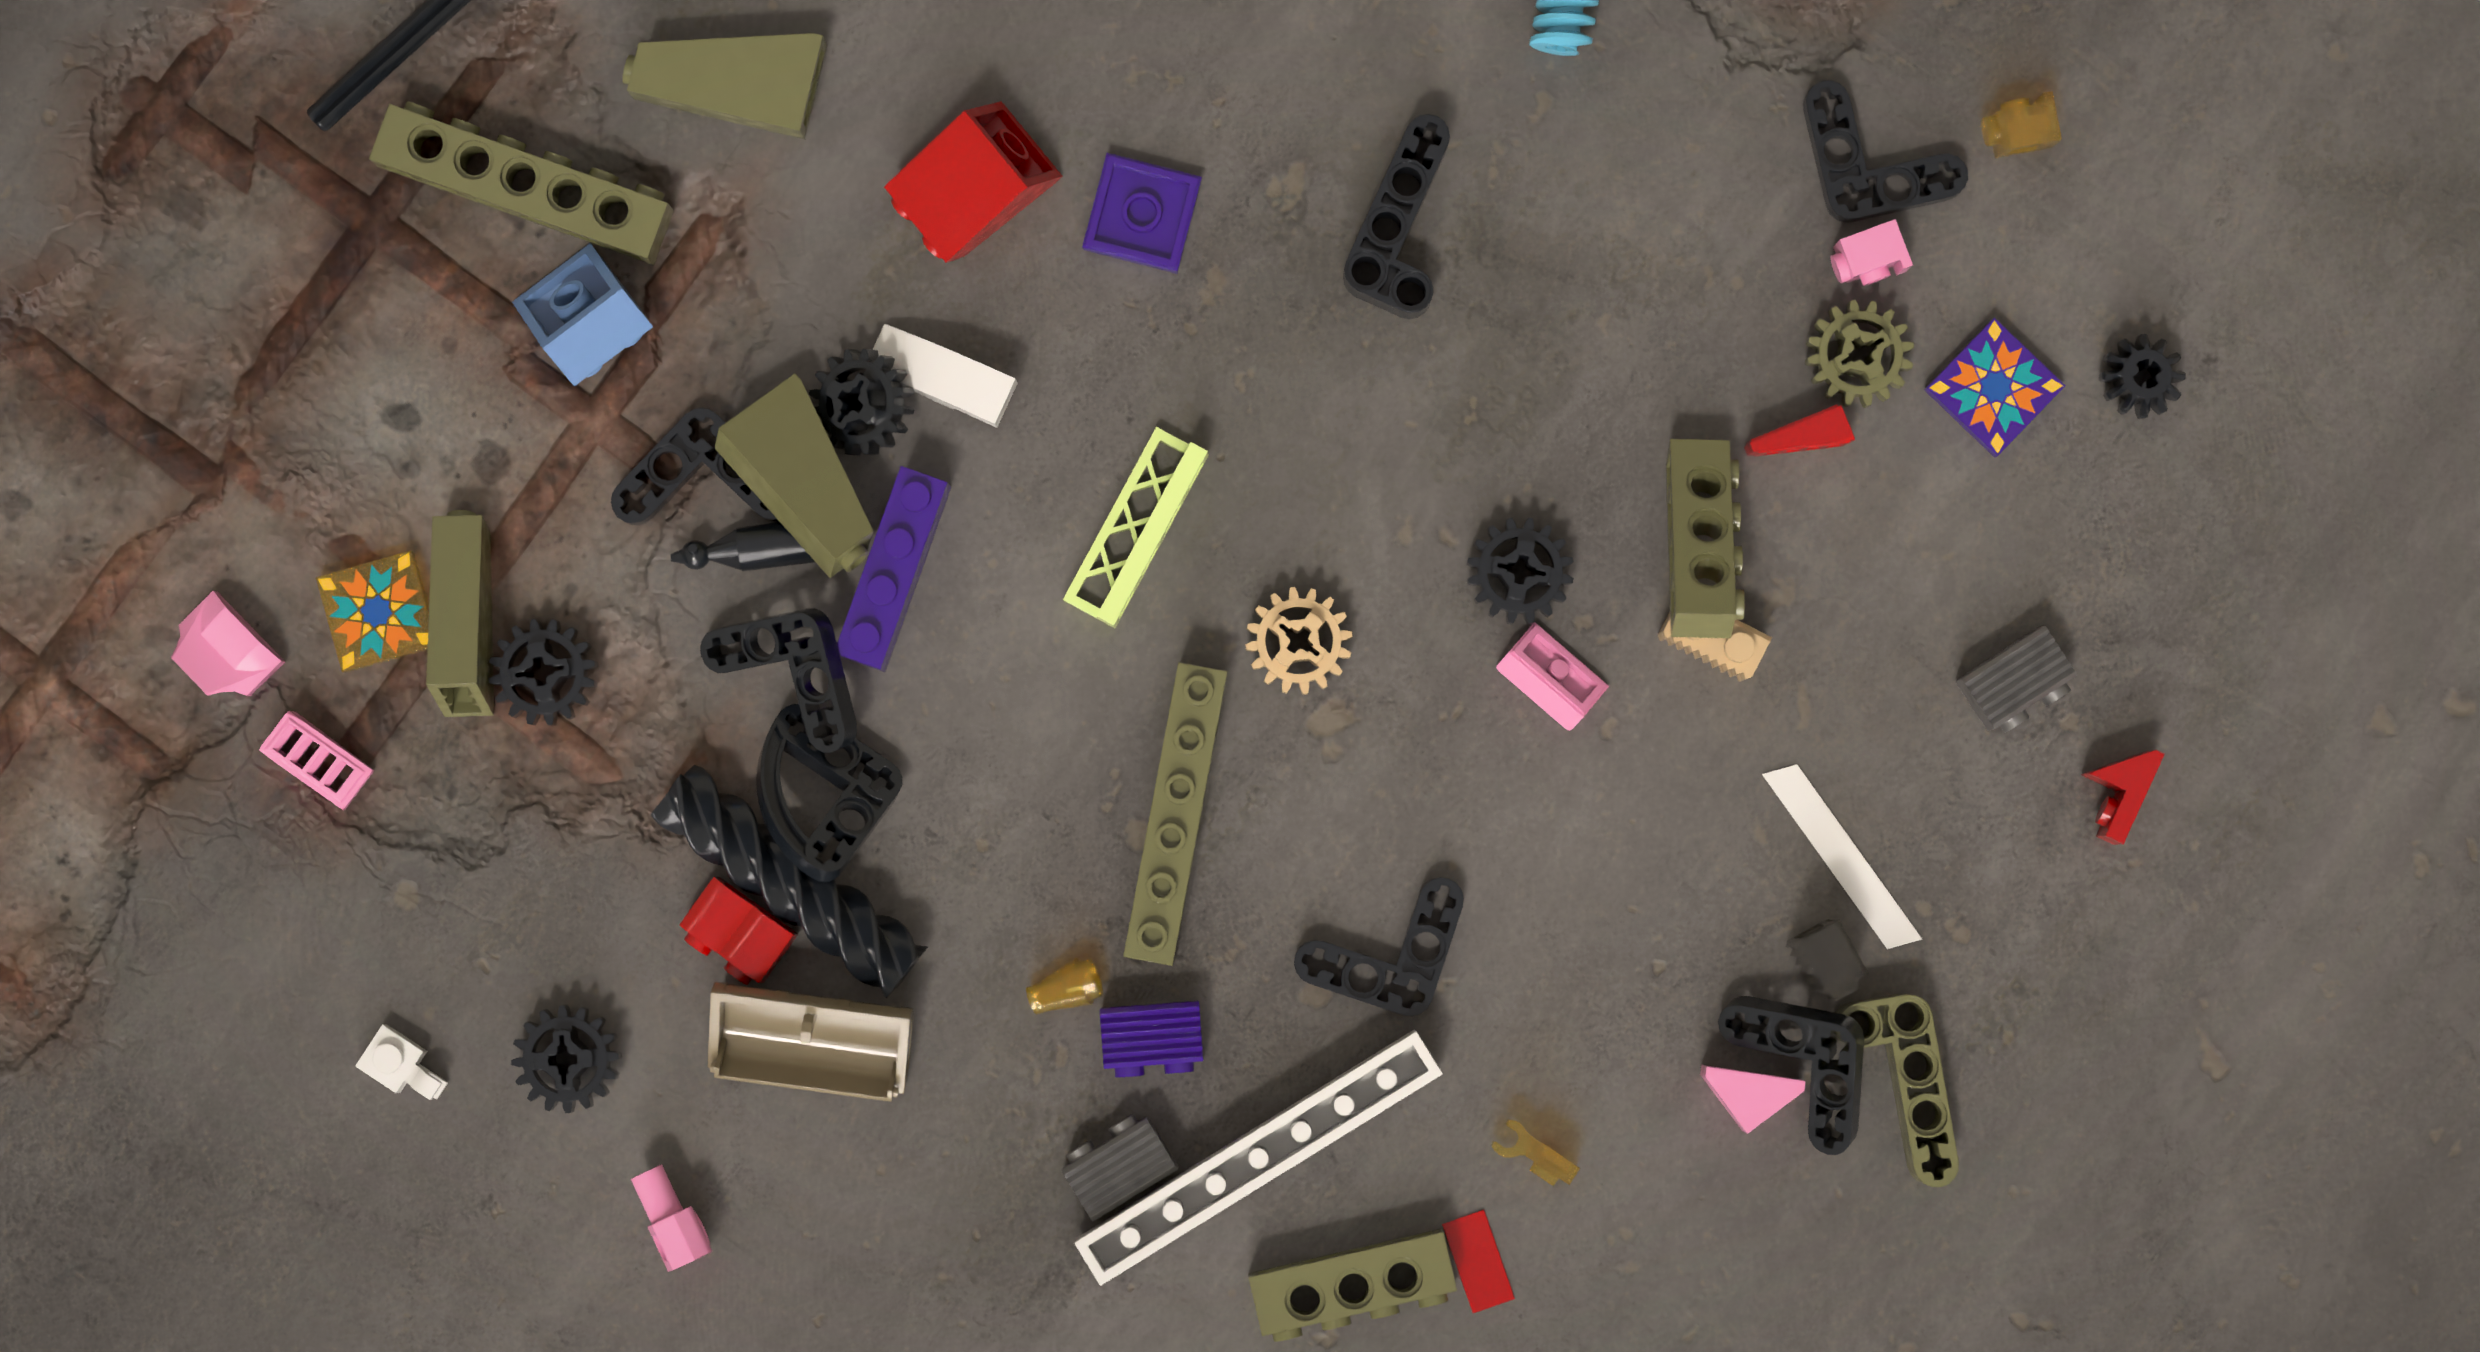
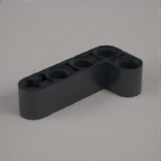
[1343,114,1450,319]

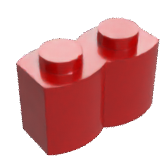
[679,877,799,985]

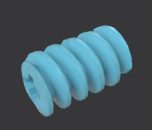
[1529,0,1599,56]

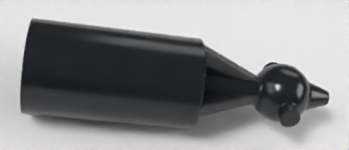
[671,522,815,571]

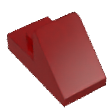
[2081,750,2165,845]

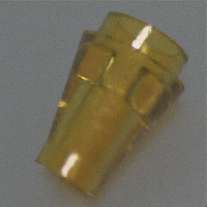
[1026,958,1103,1015]

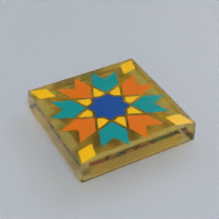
[316,550,429,673]

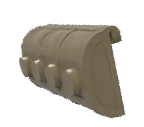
[707,981,914,1102]

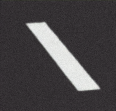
[1762,764,1922,949]

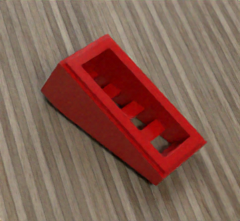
[1744,404,1855,457]

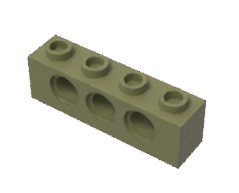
[1665,439,1745,638]
[1248,1228,1457,1342]

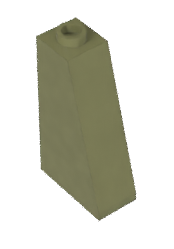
[623,33,827,139]
[715,374,873,578]
[426,510,494,717]

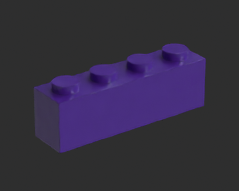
[837,466,951,672]

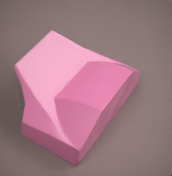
[171,591,285,696]

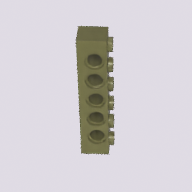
[369,101,674,265]
[1123,662,1227,966]

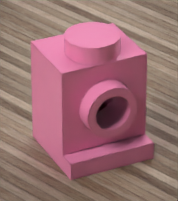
[1830,219,1913,286]

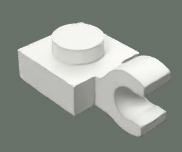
[355,1024,448,1100]

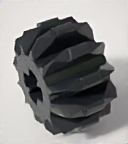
[2099,334,2186,419]

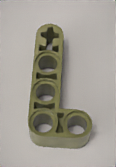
[1834,994,1959,1187]

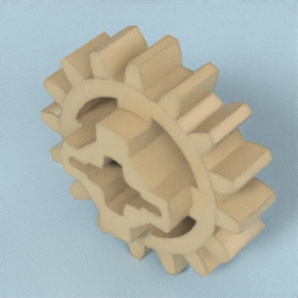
[1245,587,1353,695]

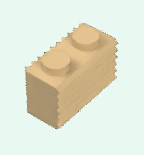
[1658,612,1772,682]

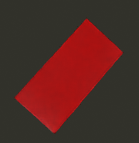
[1442,1210,1515,1313]

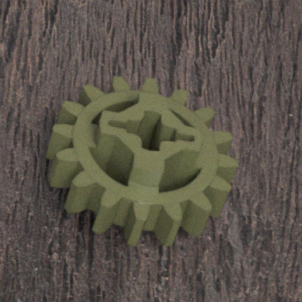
[1805,300,1914,408]

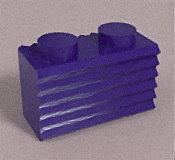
[1099,1000,1204,1077]

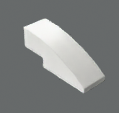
[865,324,1018,428]

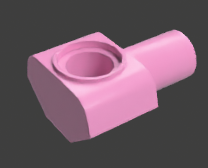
[631,1165,712,1272]

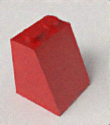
[884,101,1063,263]

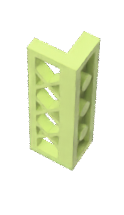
[1063,427,1208,628]

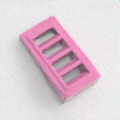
[259,711,374,810]

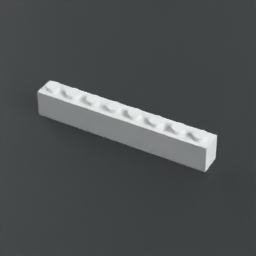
[1074,1030,1442,1286]

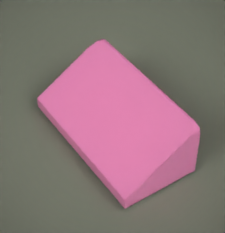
[1497,622,1609,731]

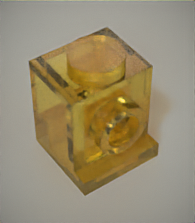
[1981,91,2062,158]

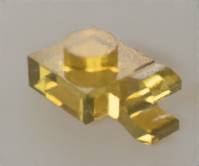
[1491,1119,1580,1186]

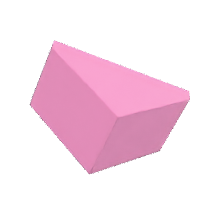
[1700,1065,1806,1133]

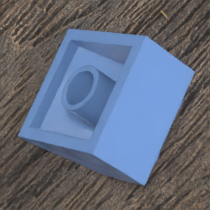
[512,243,653,386]

